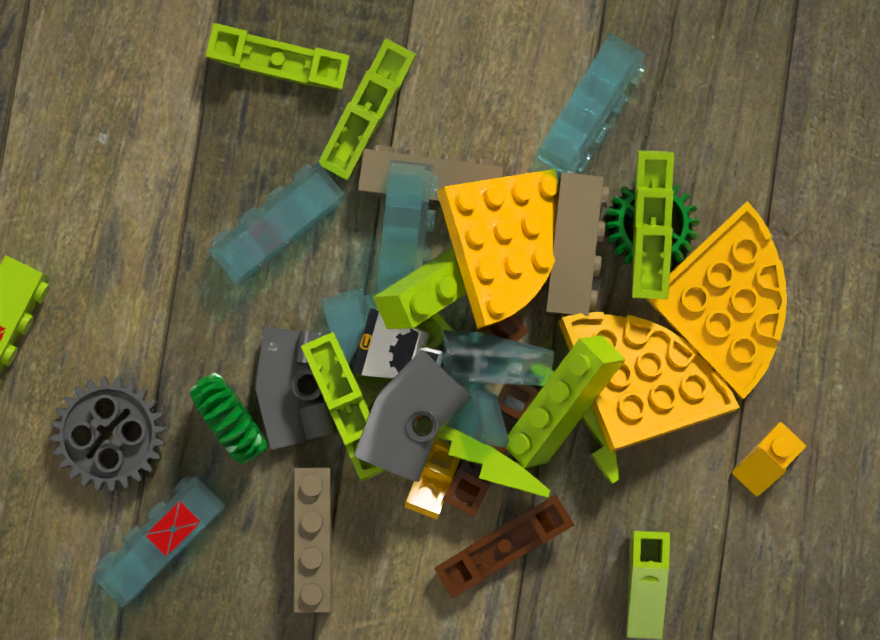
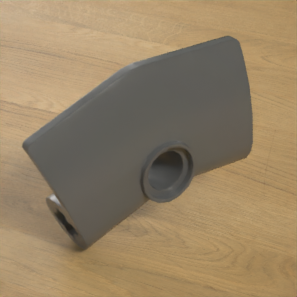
[256,326,337,450]
[355,350,472,482]

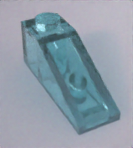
[441,330,554,386]

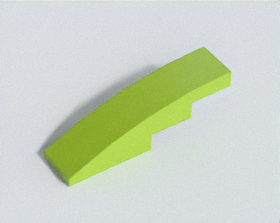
[317,39,417,180]
[632,150,674,299]
[301,332,387,482]
[418,418,550,498]

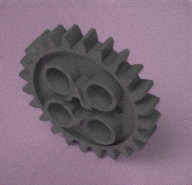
[50,376,167,491]

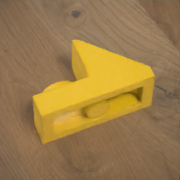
[731,422,806,497]

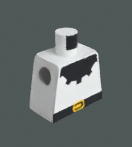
[352,308,443,378]

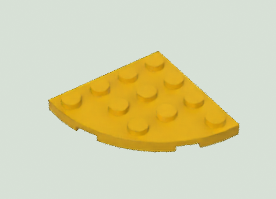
[437,169,560,329]
[645,201,787,400]
[558,312,740,452]

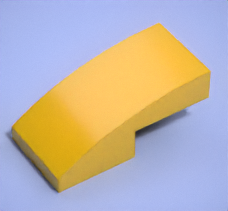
[404,438,460,520]

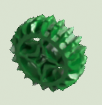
[605,180,700,268]
[190,373,267,464]

